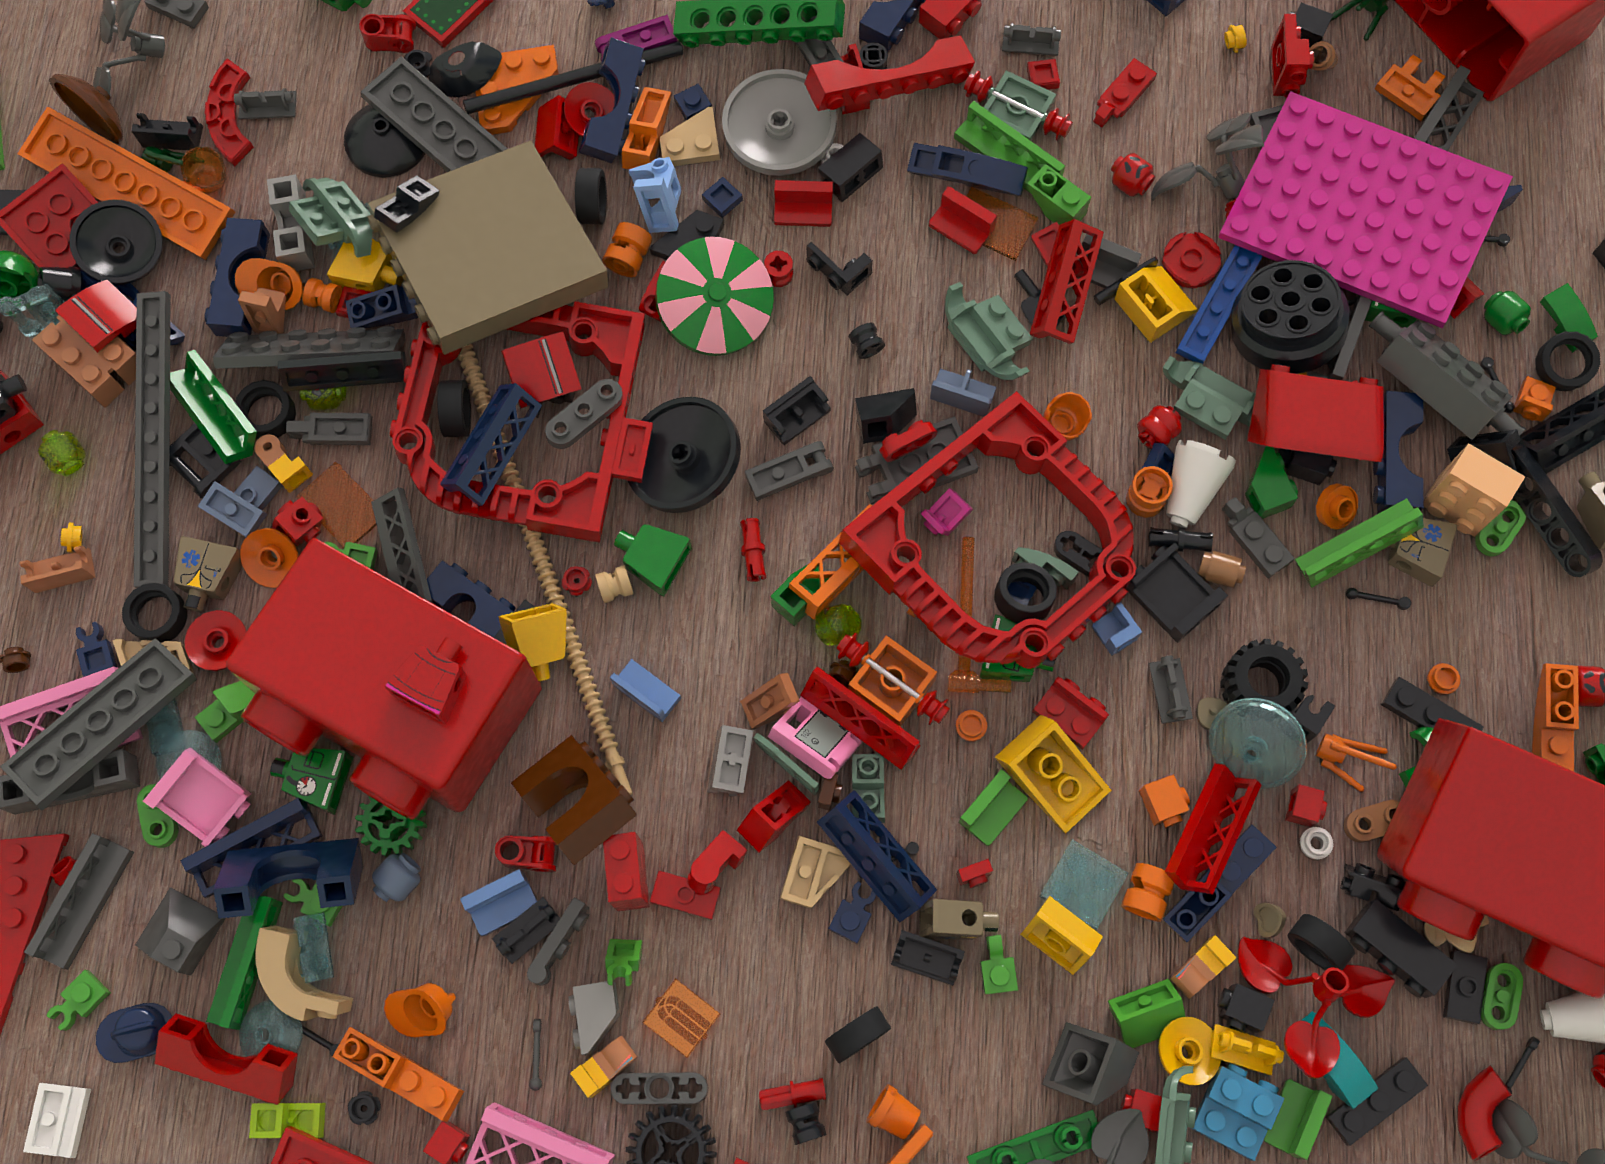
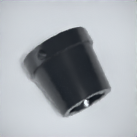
[37,266,81,302]

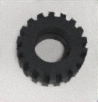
[1220,639,1308,724]

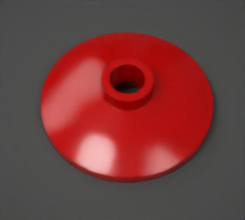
[563,82,614,137]
[185,610,247,671]

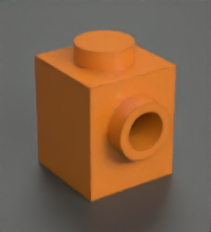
[1139,774,1190,828]

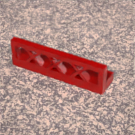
[1030,219,1104,344]
[800,666,921,770]
[1165,763,1261,894]

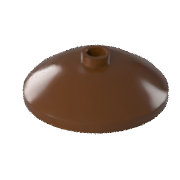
[49,74,123,144]

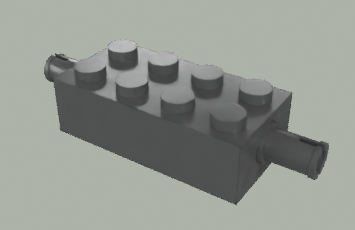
[1369,311,1526,440]

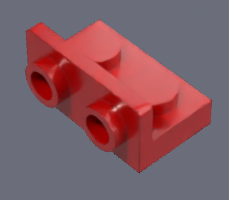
[1032,676,1109,750]

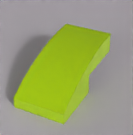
[249,1103,326,1138]

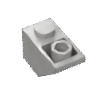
[569,981,620,1056]

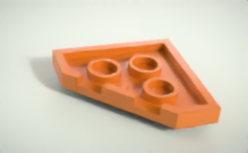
[475,45,559,135]

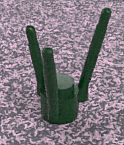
[1330,0,1389,41]
[141,146,205,172]

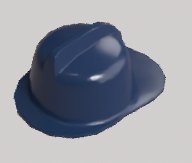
[96,1003,172,1063]

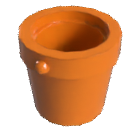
[866,1084,921,1140]

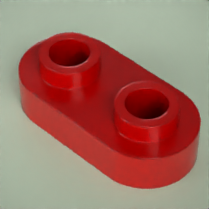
[879,420,937,462]

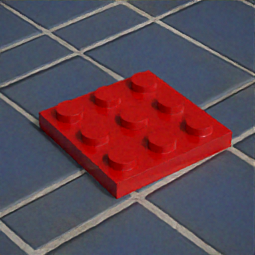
[0,163,98,269]

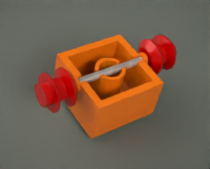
[836,633,950,727]

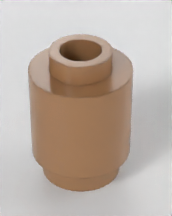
[1198,551,1246,588]

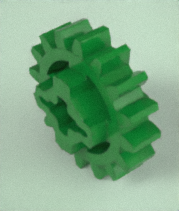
[355,796,427,857]

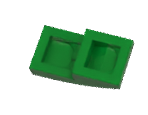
[1540,283,1598,353]

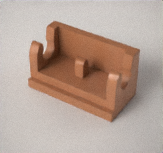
[19,546,96,593]

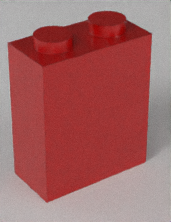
[603,832,650,911]

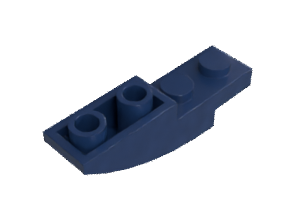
[907,143,1028,197]
[345,284,418,329]
[1163,824,1277,942]

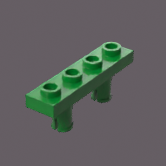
[966,1109,1098,1164]

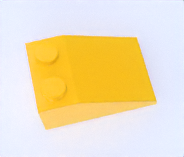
[995,715,1112,833]

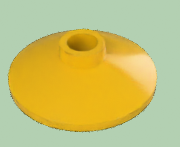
[1158,1017,1221,1086]

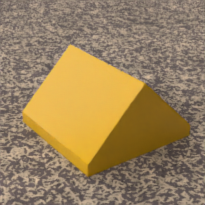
[1020,896,1103,975]

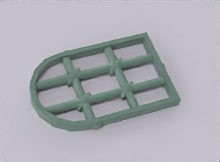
[752,733,819,796]

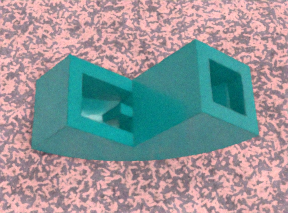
[1301,1011,1378,1109]

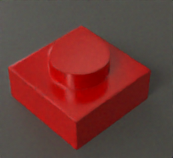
[956,858,993,888]

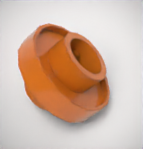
[1316,483,1358,530]

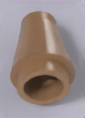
[1309,41,1338,71]

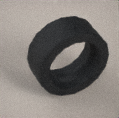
[575,168,607,225]
[1535,332,1600,391]
[235,380,296,439]
[437,380,471,437]
[994,562,1057,623]
[122,582,188,643]
[1287,914,1355,970]
[825,1006,891,1063]

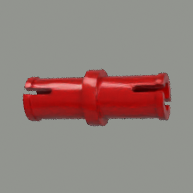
[740,518,766,582]

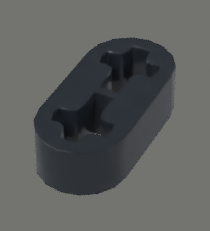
[1054,531,1103,577]

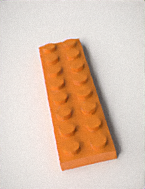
[17,106,235,260]

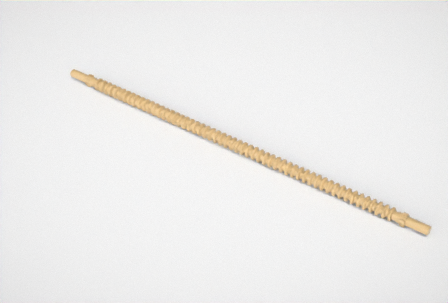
[458,344,633,795]

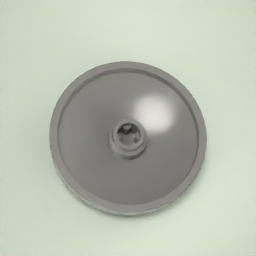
[722,69,837,176]

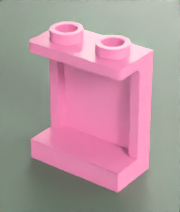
[143,748,252,847]

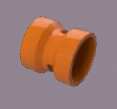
[302,277,342,313]

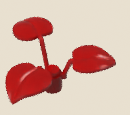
[1238,937,1395,1079]

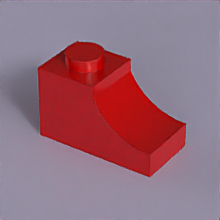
[736,780,811,853]

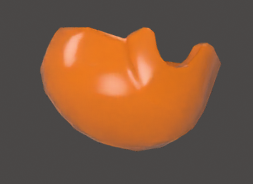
[1043,392,1092,441]

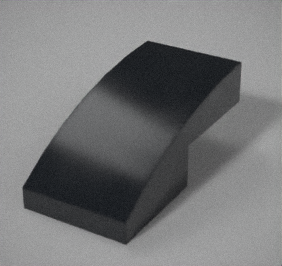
[374,175,440,233]

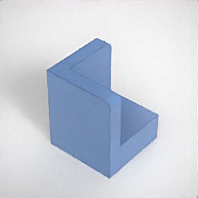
[1092,602,1142,656]

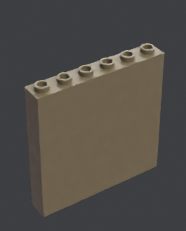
[367,140,608,354]

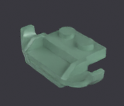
[289,178,373,258]
[945,282,1033,380]
[1163,356,1256,440]
[1155,1066,1196,1164]

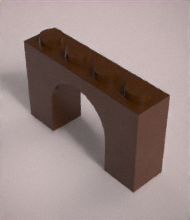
[511,735,637,865]

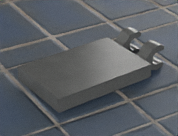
[855,416,979,504]

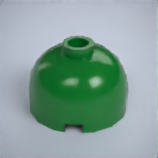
[0,250,38,309]

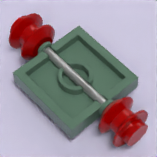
[964,70,1073,141]

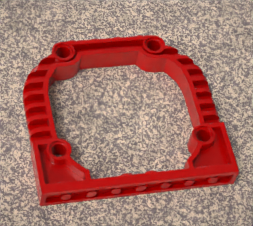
[390,301,645,543]
[838,391,1136,669]

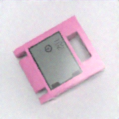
[768,696,863,779]

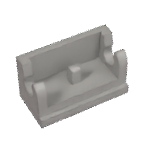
[707,725,753,796]

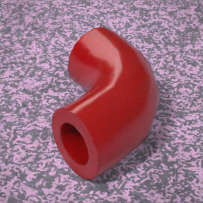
[1457,1065,1511,1161]

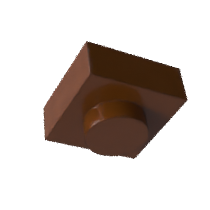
[818,774,843,811]

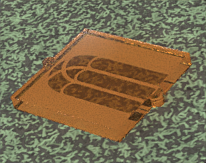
[642,978,721,1058]

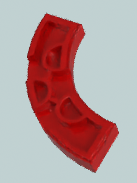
[205,58,254,167]

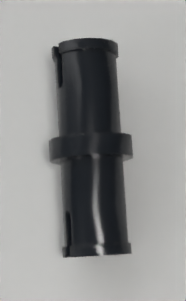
[1148,527,1213,552]

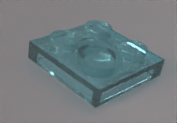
[1039,839,1129,931]

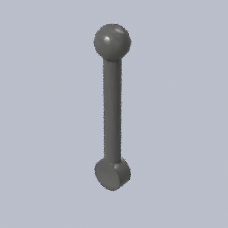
[529,1019,542,1091]

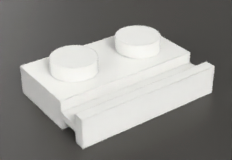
[23,1083,91,1158]

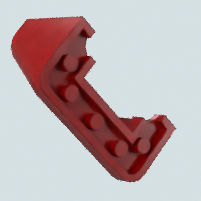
[1247,364,1384,462]

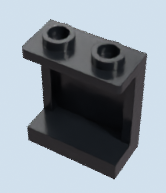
[1126,543,1228,643]

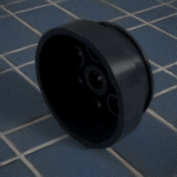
[1231,260,1349,374]

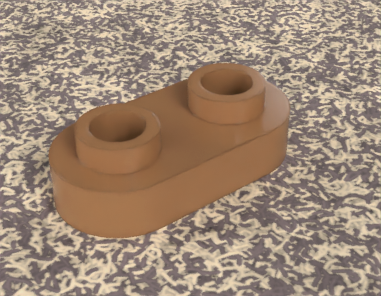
[1343,800,1400,843]

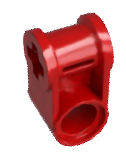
[359,14,416,53]
[495,835,557,872]

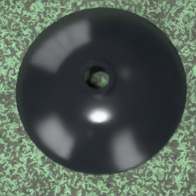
[344,104,426,178]
[69,200,163,285]

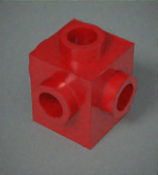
[271,497,324,547]

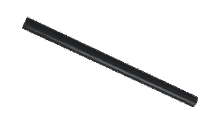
[463,41,683,114]

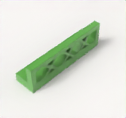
[954,101,1065,193]
[1295,498,1424,588]

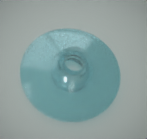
[156,730,222,779]
[239,1000,303,1057]

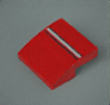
[55,280,137,353]
[501,331,582,409]

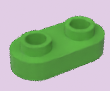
[1475,500,1526,557]
[137,784,179,848]
[1481,963,1523,1030]

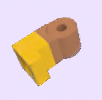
[255,434,313,493]
[1170,935,1236,999]
[570,1036,638,1098]

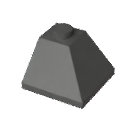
[135,887,226,976]
[1042,1022,1139,1106]

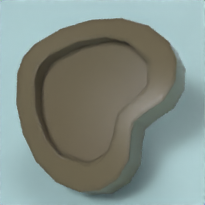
[1196,697,1230,730]
[1254,903,1286,938]

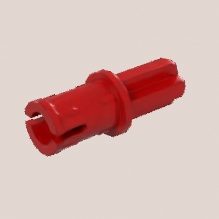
[759,1078,826,1110]

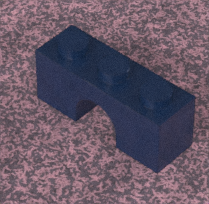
[427,560,516,637]

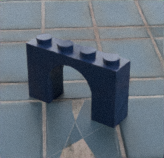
[213,838,363,919]

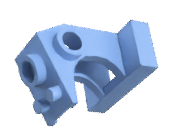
[629,157,682,233]

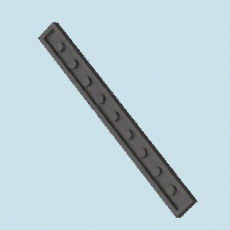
[134,291,171,588]

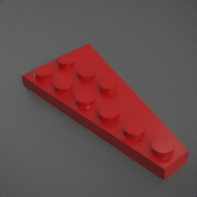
[0,833,70,1035]

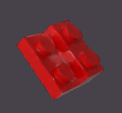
[1271,14,1314,98]

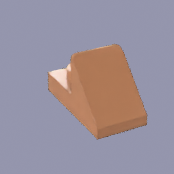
[238,288,286,334]
[740,673,800,729]

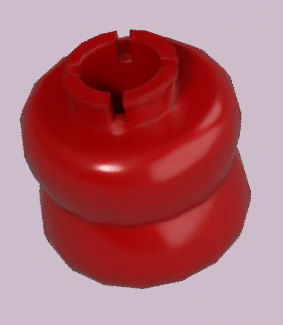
[1137,405,1182,449]

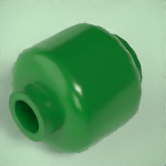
[1484,291,1531,335]

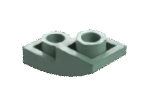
[1012,547,1079,590]
[852,754,885,823]

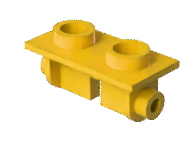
[1210,1024,1284,1076]

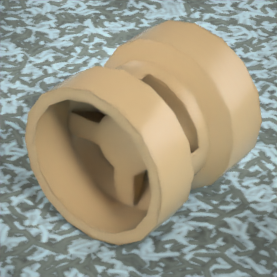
[595,565,634,603]

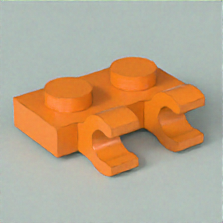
[1375,54,1446,121]

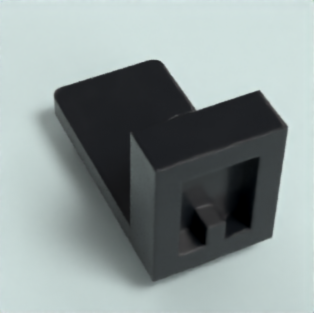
[806,242,873,295]

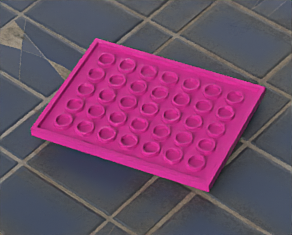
[1218,91,1513,329]

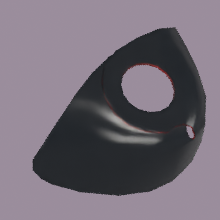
[429,41,502,97]

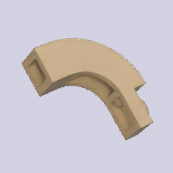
[255,925,353,1021]

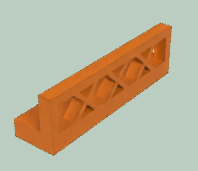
[789,504,872,620]

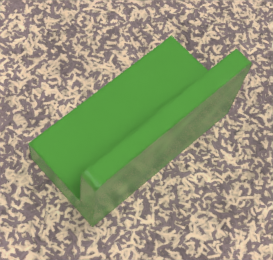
[958,769,1028,846]
[1108,979,1186,1048]
[1263,1079,1333,1160]

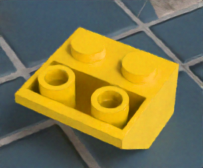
[1114,266,1198,343]

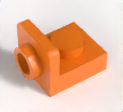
[1513,376,1556,422]

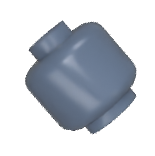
[372,853,421,902]

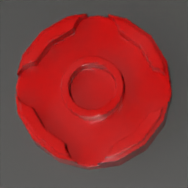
[1162,232,1221,289]

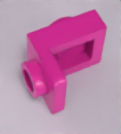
[921,488,973,536]

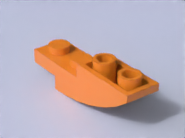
[1532,663,1579,771]
[332,1027,464,1122]

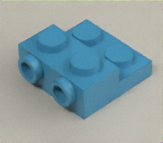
[1190,1063,1285,1161]

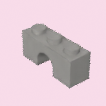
[267,174,315,271]

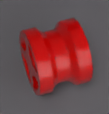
[764,250,793,287]

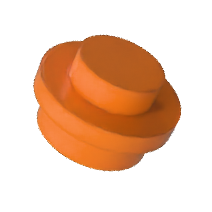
[1427,663,1460,695]
[955,710,987,742]

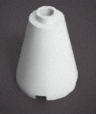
[1166,440,1236,528]
[1540,992,1605,1044]

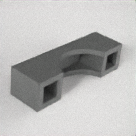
[0,749,140,815]

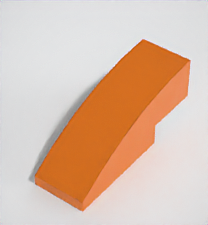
[622,87,672,169]

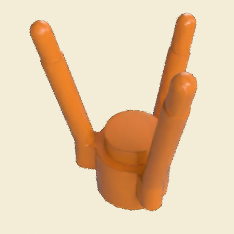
[1315,733,1397,792]

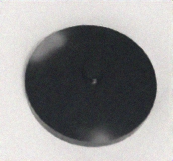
[628,397,741,513]

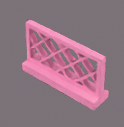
[0,667,143,758]
[465,1102,615,1164]

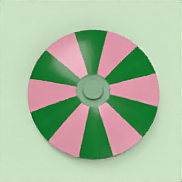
[655,237,774,356]

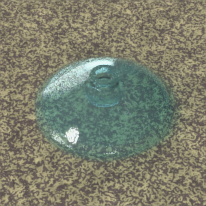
[1209,698,1307,789]

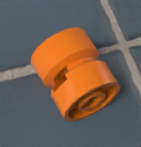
[602,222,653,278]
[1126,466,1173,518]
[1121,863,1175,922]

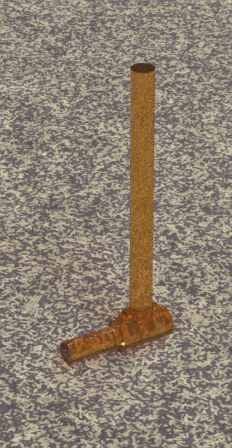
[948,537,1011,693]

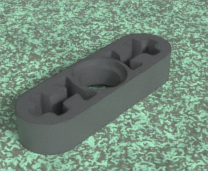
[611,1072,708,1104]

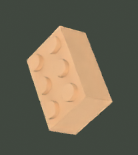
[1424,443,1525,537]

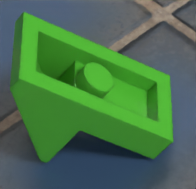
[195,681,255,743]

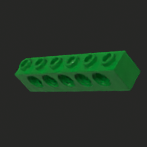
[673,0,845,48]

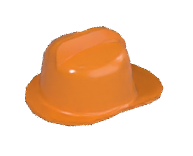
[235,258,305,310]
[384,983,456,1037]

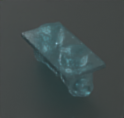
[293,912,334,983]

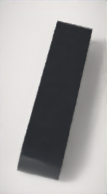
[1511,444,1603,577]

